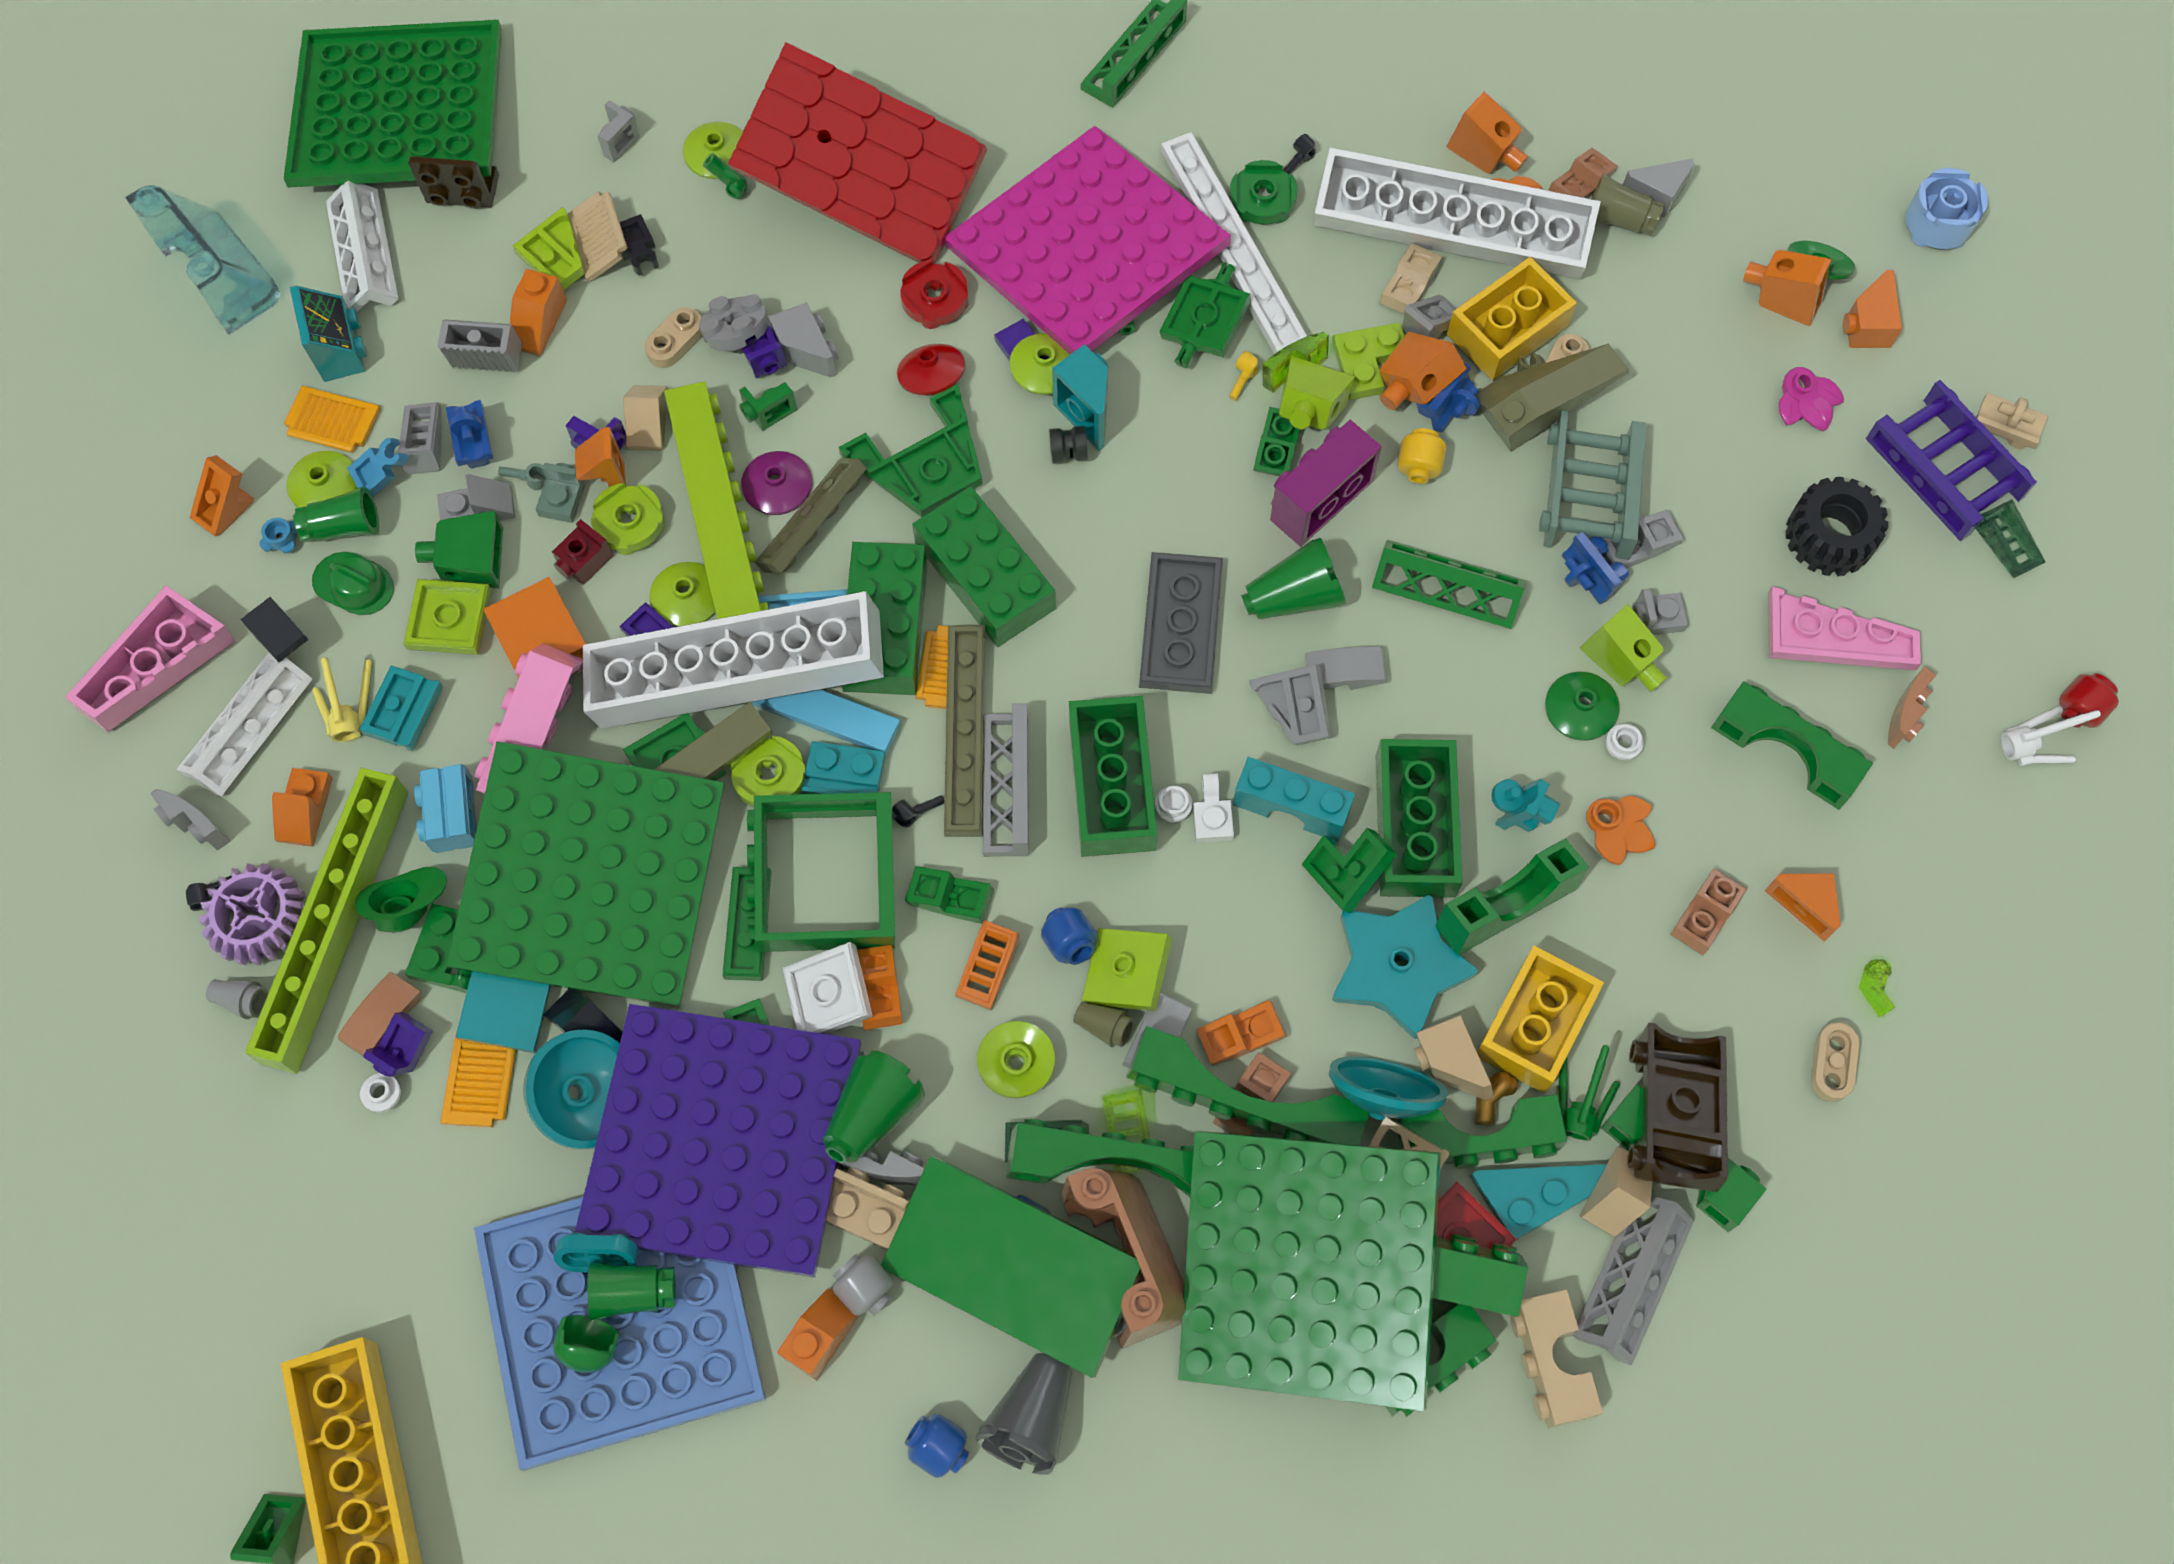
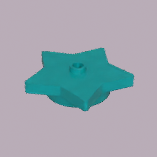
[1332,895,1477,1039]

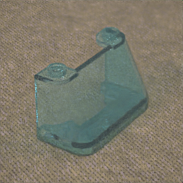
[125,185,280,335]

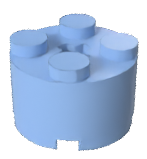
[1905,168,1988,249]

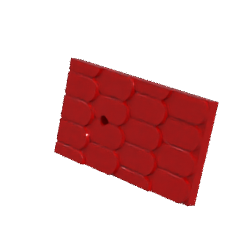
[728,42,987,264]

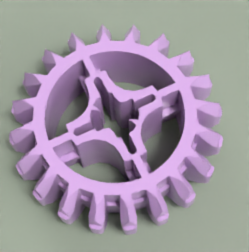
[198,863,305,966]

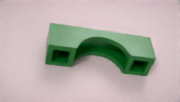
[1711,681,1873,810]
[1435,838,1589,956]
[1600,1084,1767,1232]
[1397,1094,1567,1169]

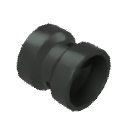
[1049,426,1088,464]

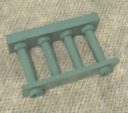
[1539,410,1646,560]

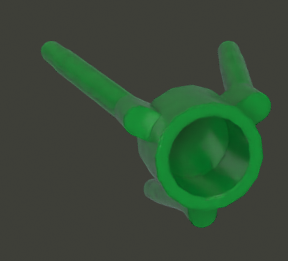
[1559,1045,1620,1141]

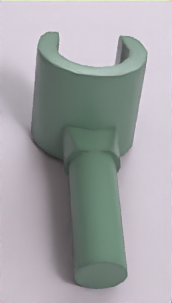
[498,463,545,490]

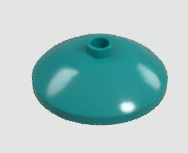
[523,1030,620,1150]
[1328,1056,1448,1121]

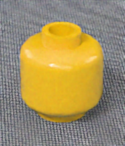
[1397,428,1447,484]

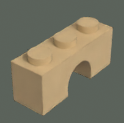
[1510,1290,1603,1429]

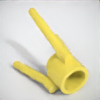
[312,657,372,742]

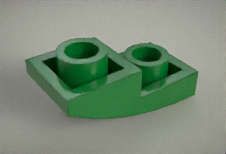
[1253,407,1300,476]

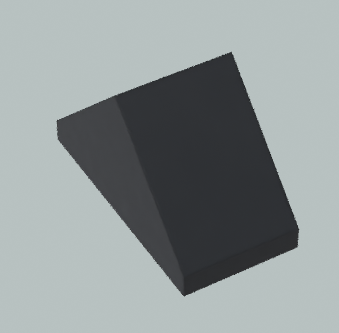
[240,597,309,663]
[544,989,622,1043]

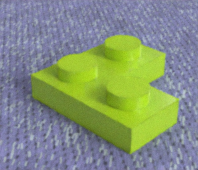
[1332,322,1404,400]

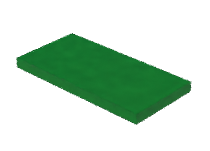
[881,1156,1142,1378]

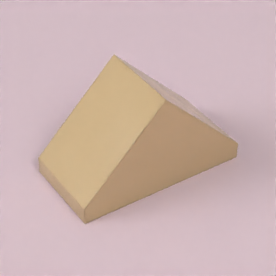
[623,385,668,450]
[1579,1146,1652,1237]

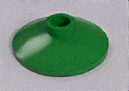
[1787,240,1855,280]
[1545,672,1619,741]

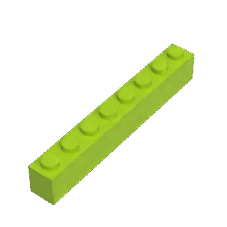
[664,381,769,619]
[245,767,409,1074]

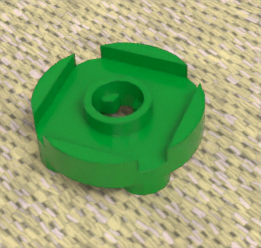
[1230,160,1298,224]

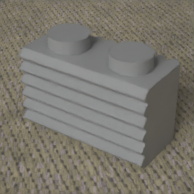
[438,319,522,372]

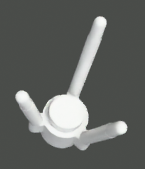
[2000,706,2101,766]

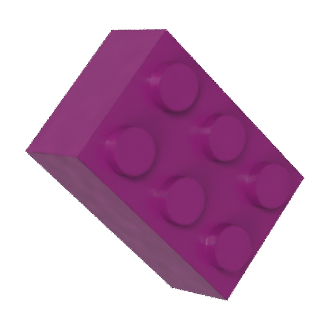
[1270,419,1382,547]

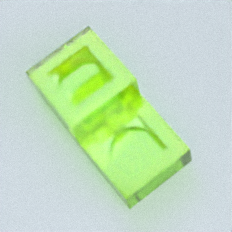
[1262,332,1329,393]

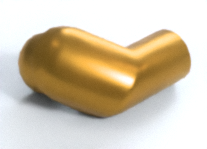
[1475,1072,1518,1126]

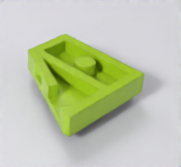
[512,207,585,291]

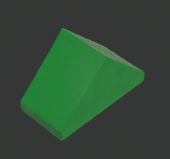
[230,1494,305,1564]

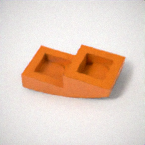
[857,945,903,1030]
[1196,1000,1287,1066]

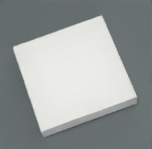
[782,942,873,1034]

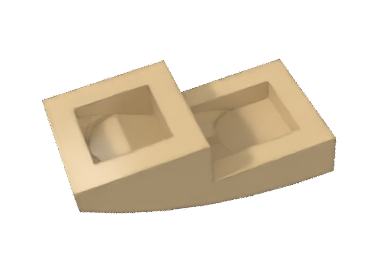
[1379,243,1442,314]

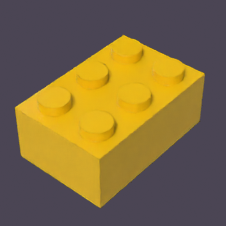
[1446,257,1577,381]
[1477,945,1605,1094]

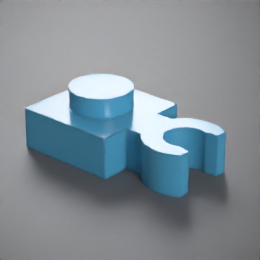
[347,438,409,497]

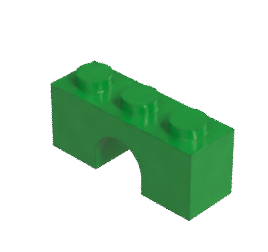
[1385,1304,1497,1417]

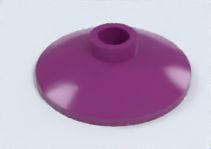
[741,451,812,515]

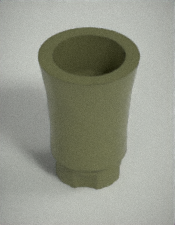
[1591,173,1664,236]

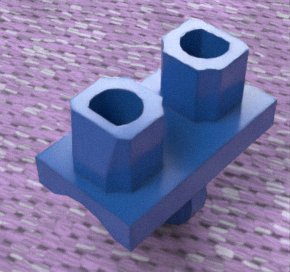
[1416,363,1480,433]
[446,400,493,468]
[1562,532,1629,604]

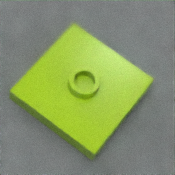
[403,579,491,655]
[1082,928,1173,1011]

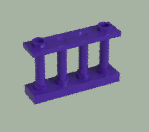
[1866,380,2037,542]

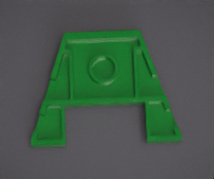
[838,384,983,517]

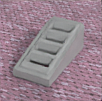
[398,402,441,474]

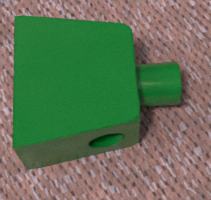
[415,511,503,589]

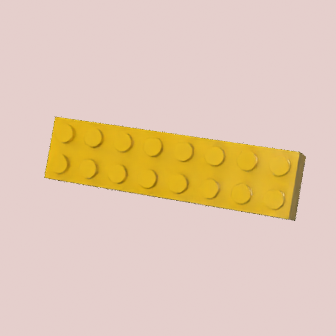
[280,1337,423,1564]

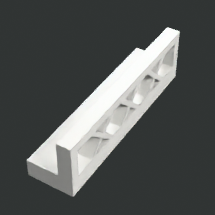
[326,181,398,312]
[176,653,312,796]

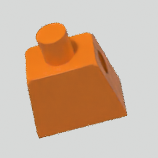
[1446,91,1529,173]
[1743,250,1831,326]
[1379,331,1467,411]

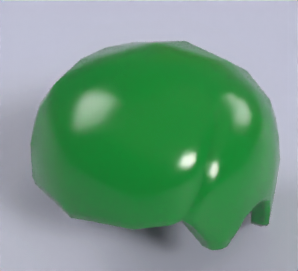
[553,1314,619,1373]

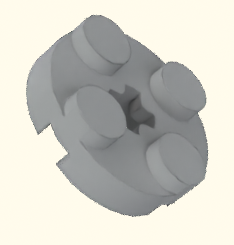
[699,294,769,351]

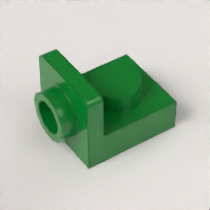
[739,382,798,431]

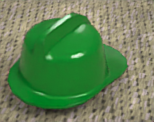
[312,551,394,615]
[355,867,447,933]

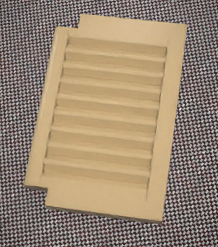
[567,191,627,282]

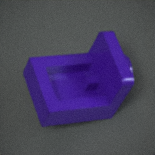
[741,326,787,378]
[566,416,626,451]
[363,1012,433,1077]

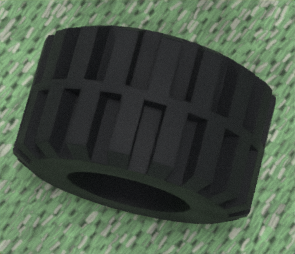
[1785,477,1889,577]

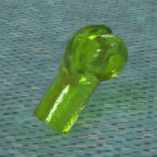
[1859,959,1896,1018]

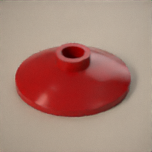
[897,343,965,395]

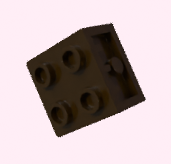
[408,156,499,208]

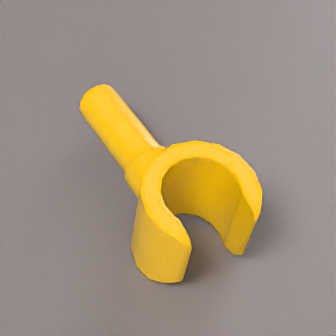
[1229,351,1259,401]

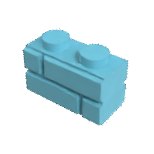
[414,764,477,853]

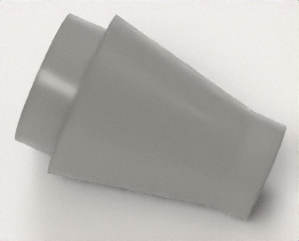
[206,979,269,1019]

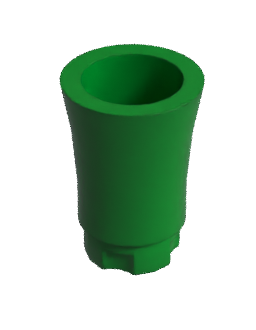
[293,486,379,542]
[588,1262,676,1321]

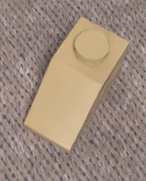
[1414,1016,1494,1101]

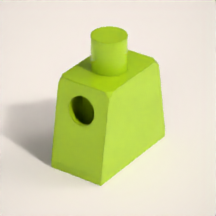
[1279,356,1355,430]
[1579,604,1667,693]

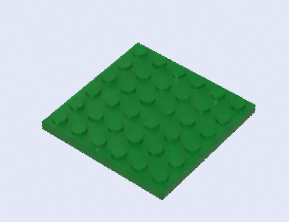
[283,19,502,188]
[446,741,725,1008]
[1178,1131,1441,1411]

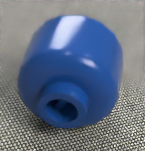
[1041,907,1098,965]
[905,1413,969,1478]

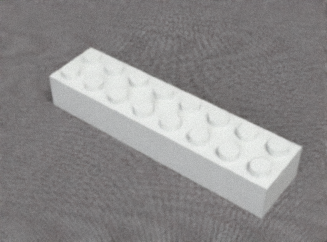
[1314,147,1601,279]
[583,591,884,729]

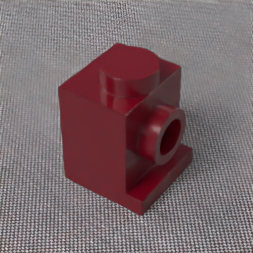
[552,519,613,585]

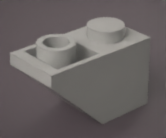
[768,302,839,377]

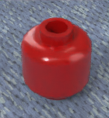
[2059,673,2119,728]

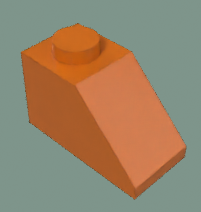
[509,269,567,356]
[1843,270,1902,348]
[777,1288,858,1381]

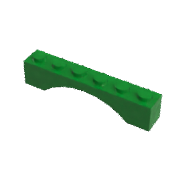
[1126,1026,1370,1145]
[1005,1119,1194,1198]

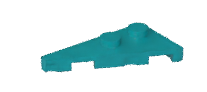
[1470,1164,1607,1240]

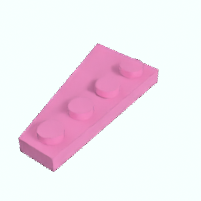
[1768,586,1921,671]

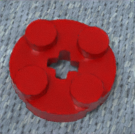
[900,260,969,329]

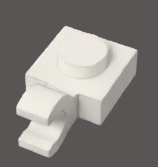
[1193,773,1234,843]

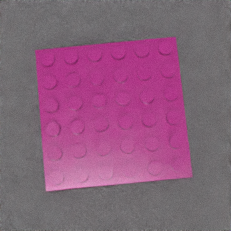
[945,126,1231,354]

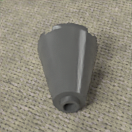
[976,1353,1072,1475]

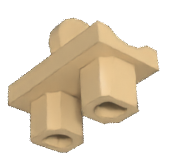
[1976,393,2048,450]

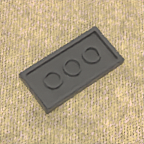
[1139,552,1223,694]

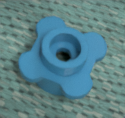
[259,518,298,554]

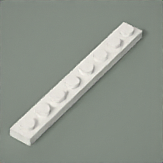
[1161,132,1310,360]

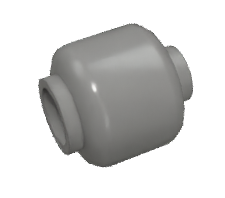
[833,1254,893,1316]

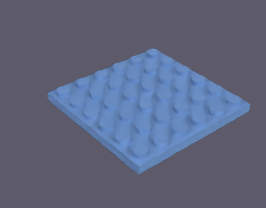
[474,1197,766,1471]

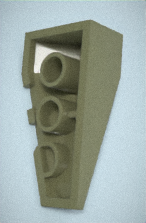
[1476,343,1629,452]

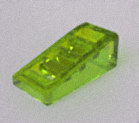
[1100,1089,1150,1173]

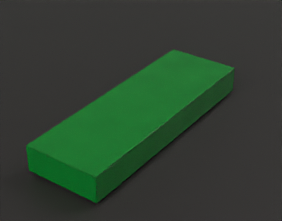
[722,867,772,981]

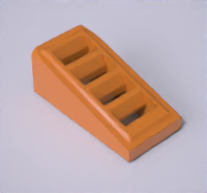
[955,920,1020,1010]

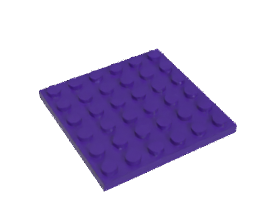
[575,1004,862,1278]

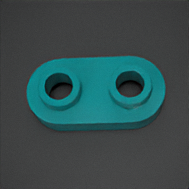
[554,1233,638,1272]

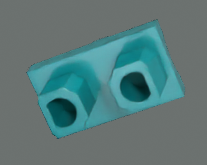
[1491,779,1560,832]

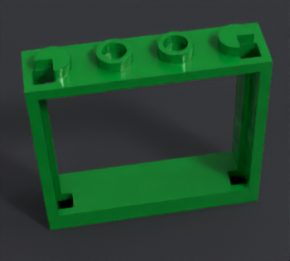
[747,792,895,952]

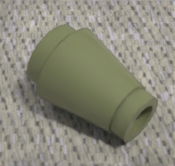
[1074,1002,1134,1047]

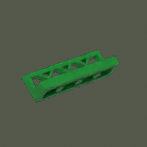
[1081,0,1187,108]
[1372,540,1526,629]

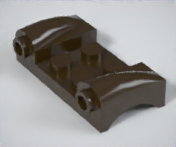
[1627,1023,1728,1192]

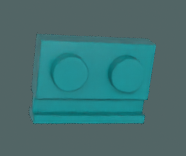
[359,665,443,751]
[801,741,886,794]

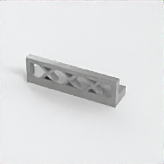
[983,703,1029,857]
[1573,1195,1694,1365]

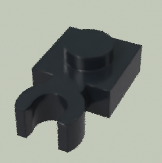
[619,214,659,276]

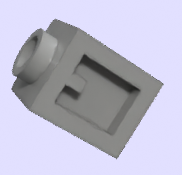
[597,100,640,163]
[1632,588,1688,635]

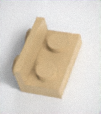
[826,1168,909,1250]

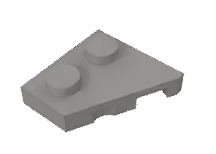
[1249,664,1333,746]

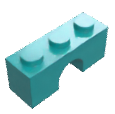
[1233,757,1355,842]

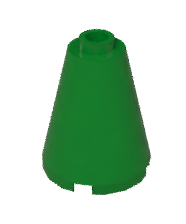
[1241,538,1346,620]
[823,1050,925,1163]

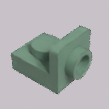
[536,463,585,523]

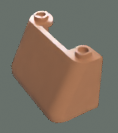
[1060,1168,1185,1349]

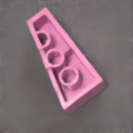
[65,585,235,732]
[474,643,583,793]

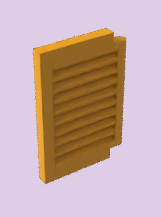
[284,386,381,453]
[915,625,948,709]
[440,1032,516,1128]

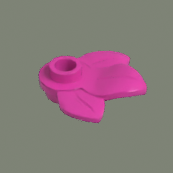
[1778,367,1844,432]

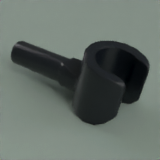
[1283,134,1315,174]
[892,795,945,828]
[186,875,232,911]

